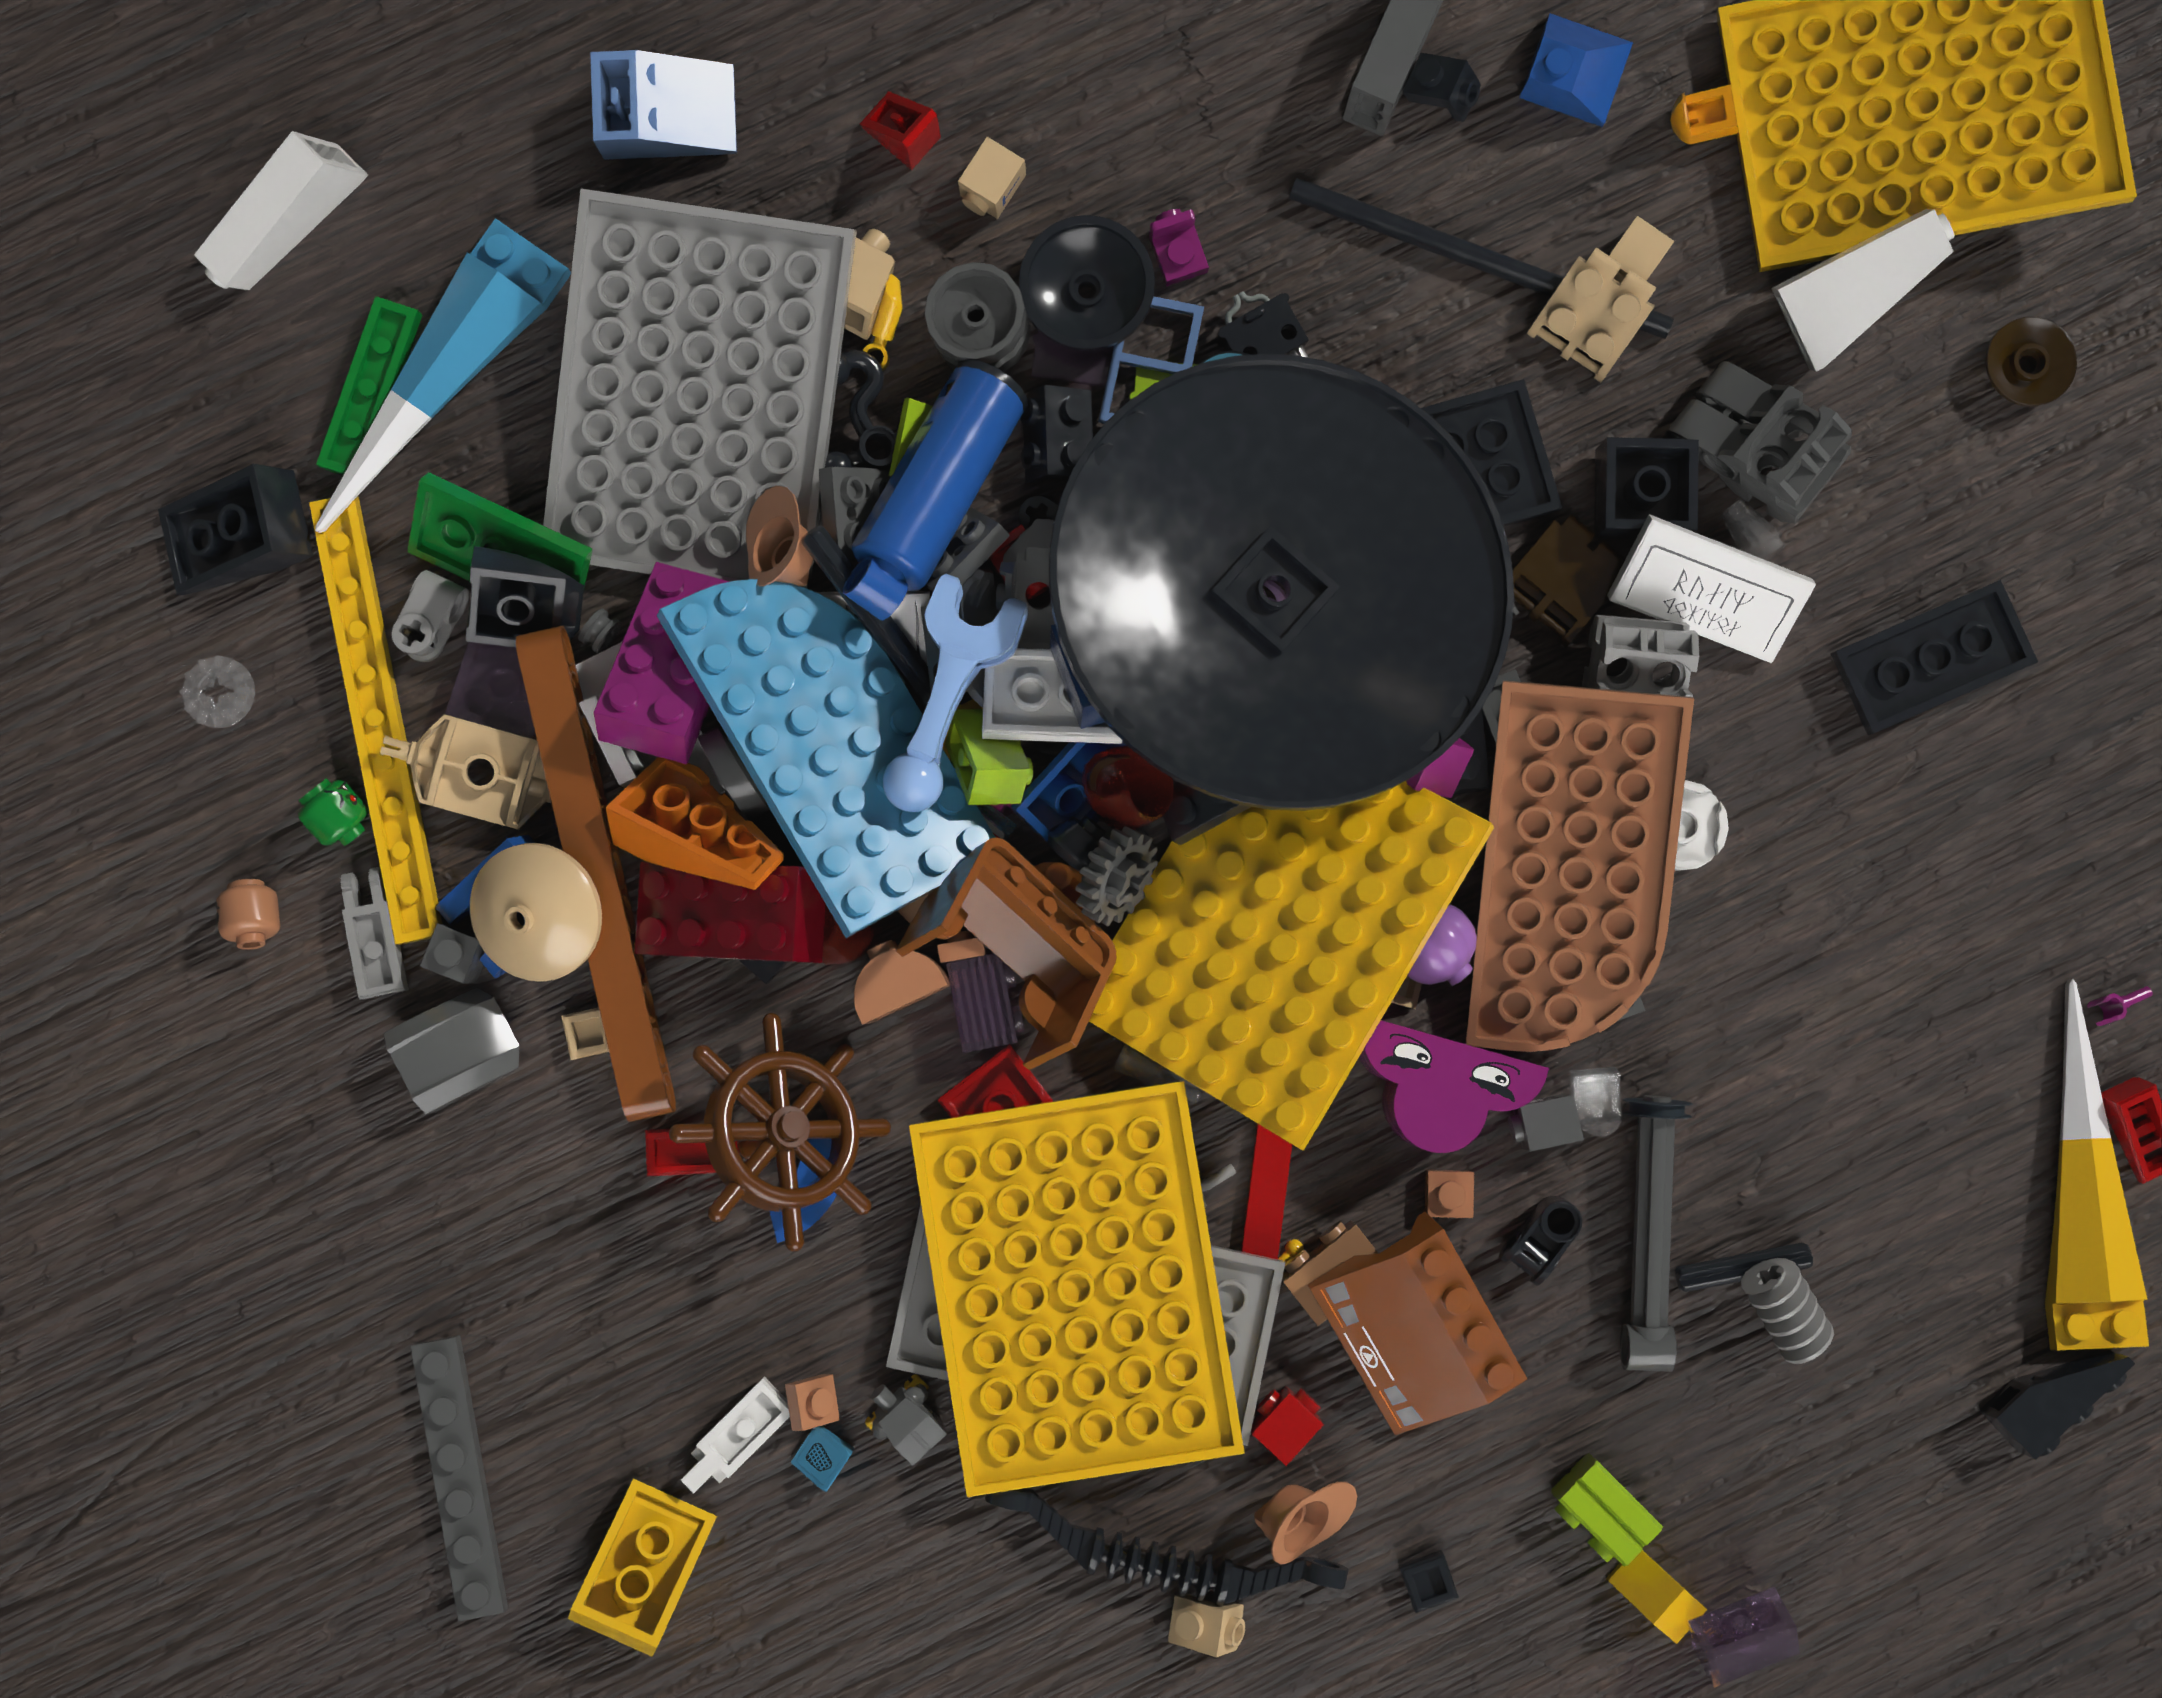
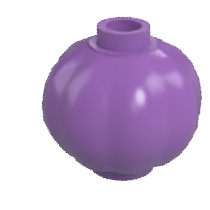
[1407,905,1477,986]

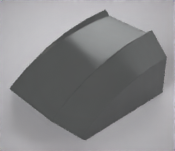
[383,988,519,1114]

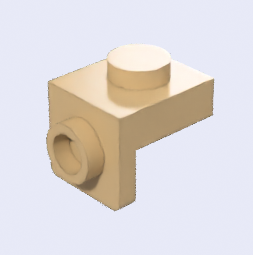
[1168,1594,1245,1658]

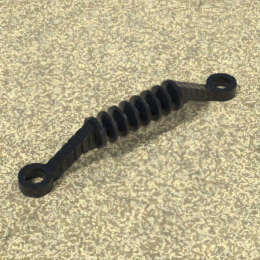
[985,1488,1349,1606]

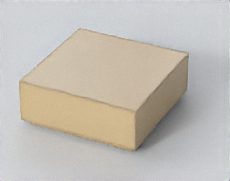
[561,1007,609,1060]

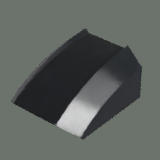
[466,546,584,648]

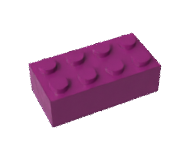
[593,562,730,764]

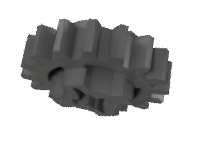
[1076,826,1158,926]

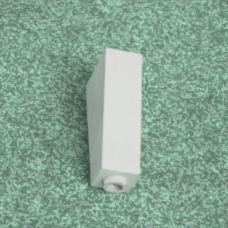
[194,131,368,290]
[1771,209,1954,372]

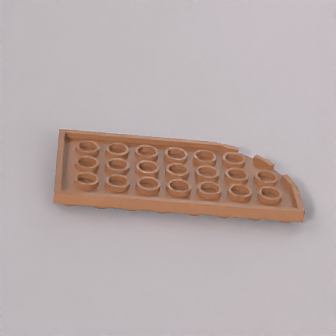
[1466,681,1694,1052]

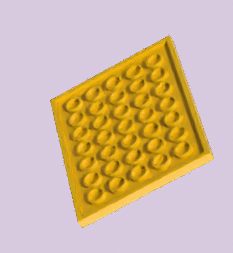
[1717,0,2137,272]
[1089,781,1494,1151]
[909,1080,1245,1497]

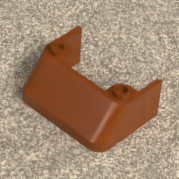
[896,837,1117,1070]

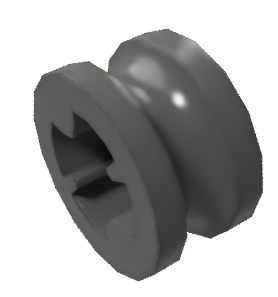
[578,608,622,654]

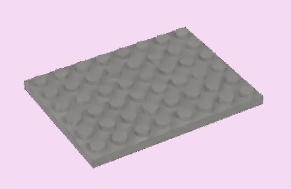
[543,189,857,590]

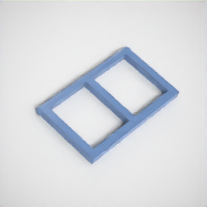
[1098,296,1204,424]

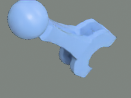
[883,574,1028,812]

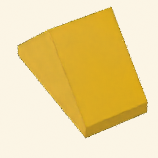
[1606,1550,1707,1644]

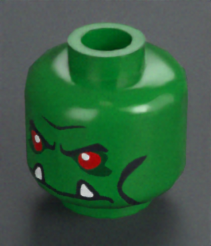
[298,778,368,847]

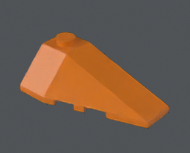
[606,757,784,890]

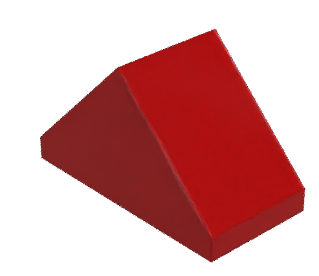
[860,91,941,170]

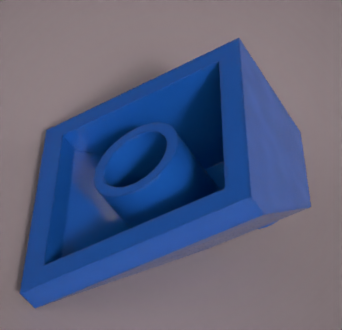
[1519,13,1633,127]

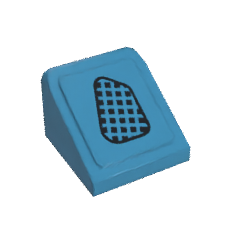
[791,1426,855,1492]

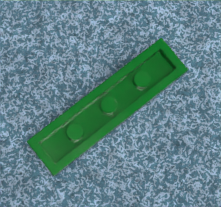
[316,296,422,475]

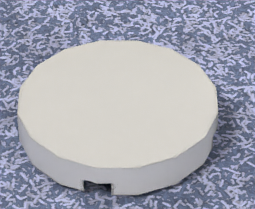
[1675,780,1729,871]

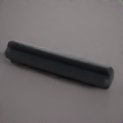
[1675,1243,1813,1292]

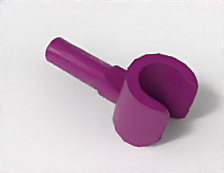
[2087,986,2153,1026]

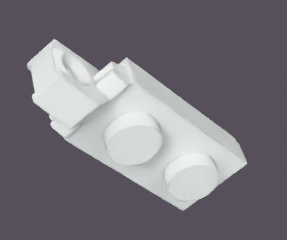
[681,1376,790,1494]

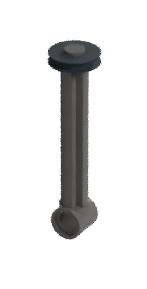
[1620,1095,1692,1372]

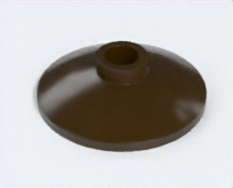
[1985,317,2077,407]

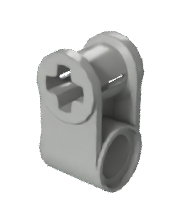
[392,570,469,662]

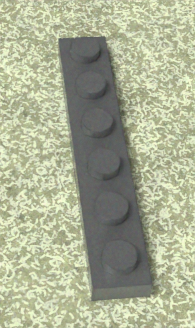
[411,1335,508,1622]

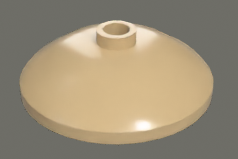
[470,843,602,982]

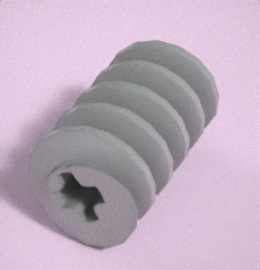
[1741,1258,1834,1364]

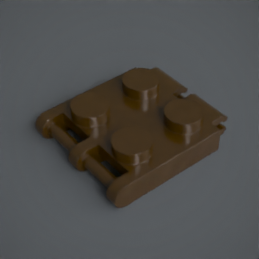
[1513,515,1625,648]

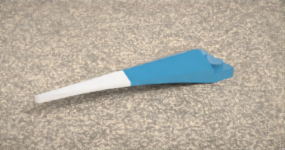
[315,218,571,533]

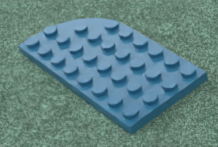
[657,579,995,938]

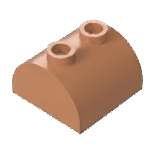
[854,940,952,1025]

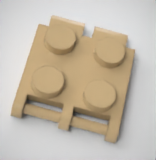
[1527,248,1656,383]

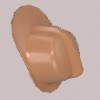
[746,486,814,587]
[1254,1482,1358,1565]

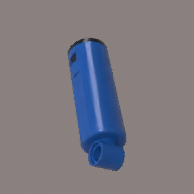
[843,359,1027,621]

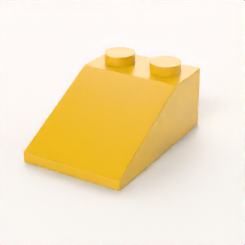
[568,1478,717,1657]

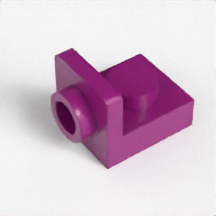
[1149,209,1209,287]

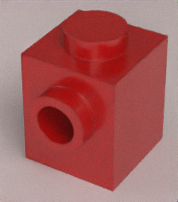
[1251,1386,1324,1466]

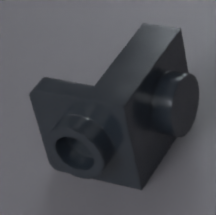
[1403,53,1481,122]

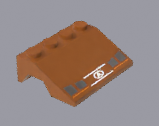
[1308,1212,1527,1435]

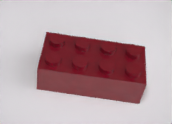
[635,862,826,963]

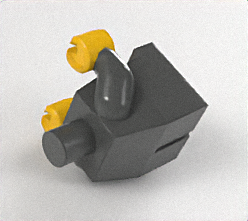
[865,1374,947,1466]

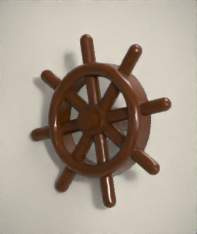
[669,1013,891,1252]

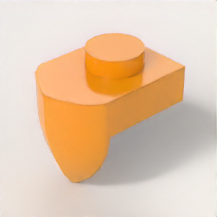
[1670,84,1738,145]

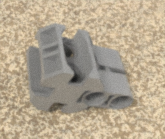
[1582,615,1699,697]

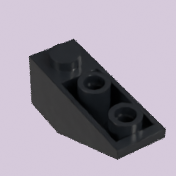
[1980,1350,2135,1460]

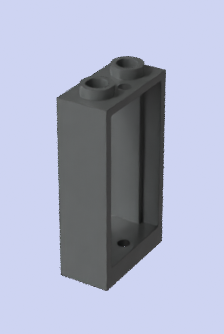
[1342,0,1443,137]

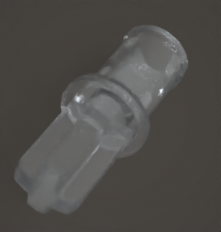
[1114,1044,1203,1102]

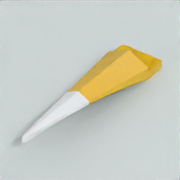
[2045,979,2149,1351]

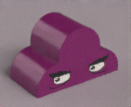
[1359,1020,1549,1153]

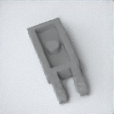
[340,867,409,1000]

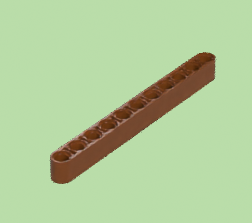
[516,626,676,1122]

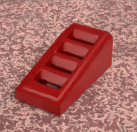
[2101,1077,2162,1184]

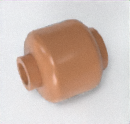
[216,879,281,950]

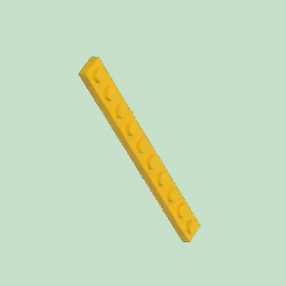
[309,496,443,945]

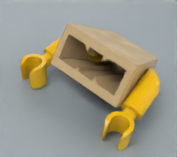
[844,229,902,371]

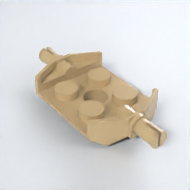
[380,714,552,830]

